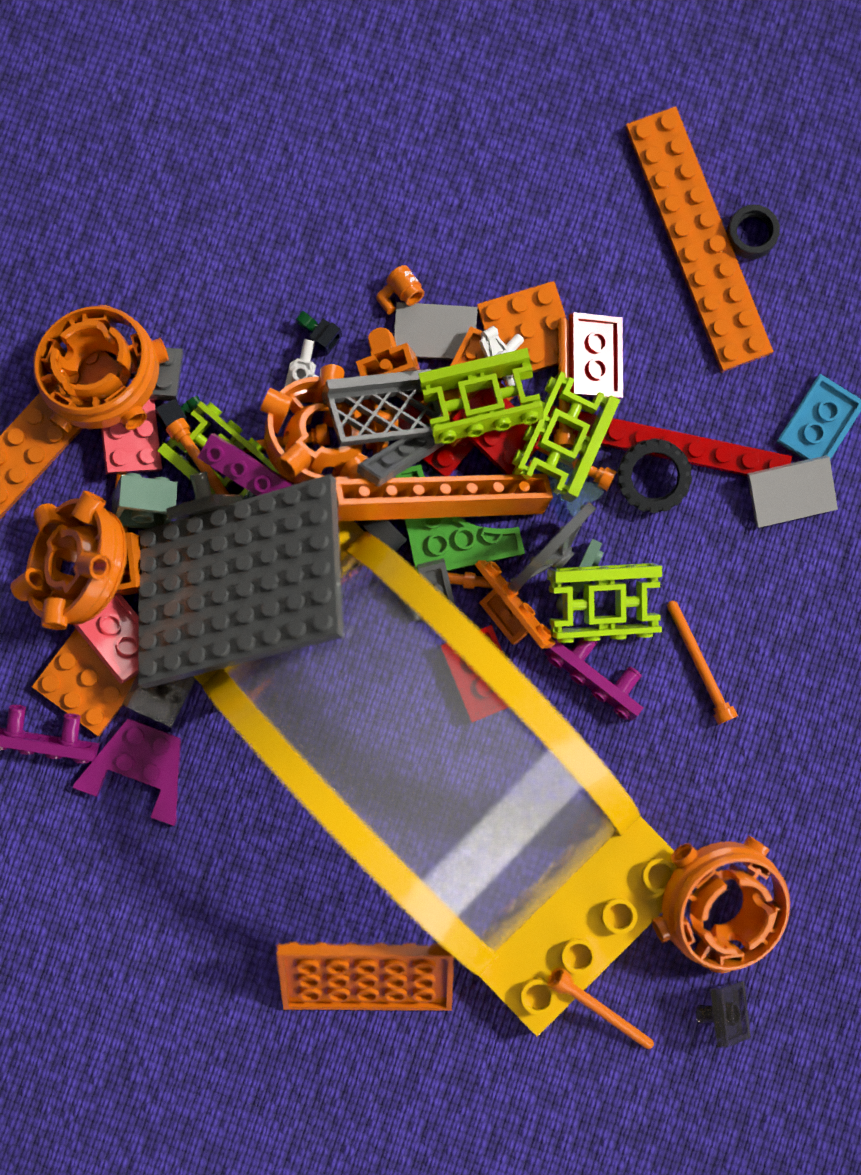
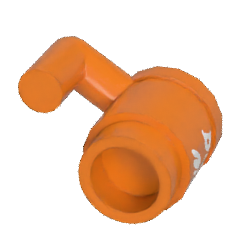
[376,265,424,315]

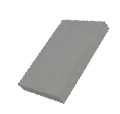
[394,302,477,361]
[747,455,838,528]

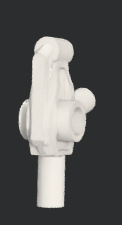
[479,326,524,387]
[285,339,319,404]

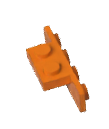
[475,560,556,649]

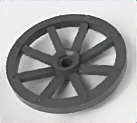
[508,502,596,593]

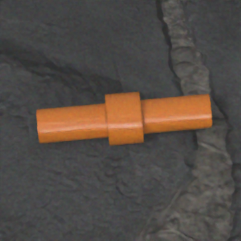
[447,572,493,589]

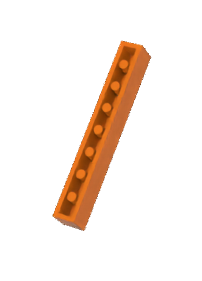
[336,474,553,521]

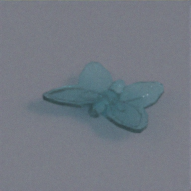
[549,458,604,517]

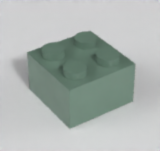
[111,473,177,529]

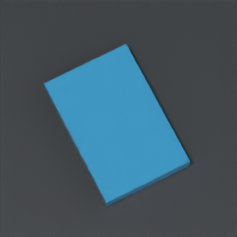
[776,374,861,460]

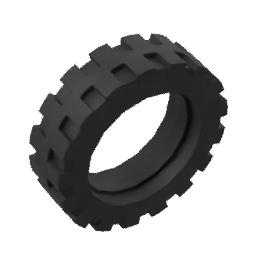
[617,438,692,513]

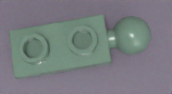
[556,539,604,615]

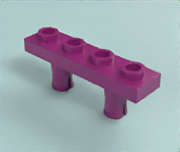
[197,433,295,496]
[544,637,643,721]
[0,705,100,763]

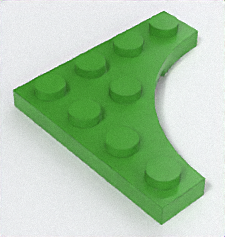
[395,465,525,573]

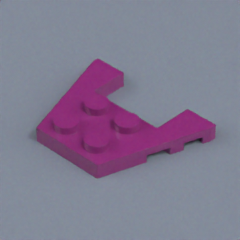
[73,719,181,826]

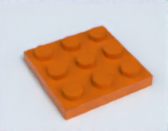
[477,281,566,382]
[32,629,139,736]

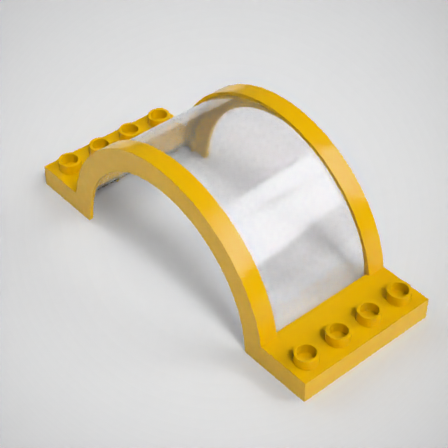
[194,521,677,1036]

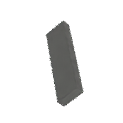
[357,423,445,487]

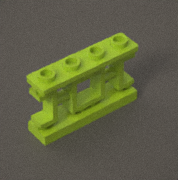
[418,348,544,444]
[511,371,620,502]
[157,401,280,507]
[547,563,662,643]

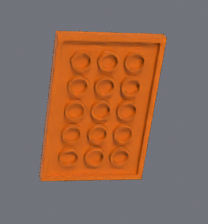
[277,942,454,1011]

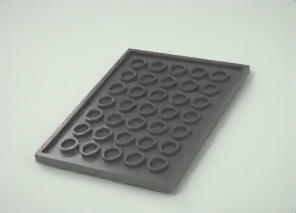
[139,474,344,688]

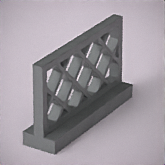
[321,369,442,447]

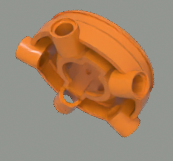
[33,305,169,434]
[260,364,398,484]
[11,490,127,630]
[652,835,790,973]

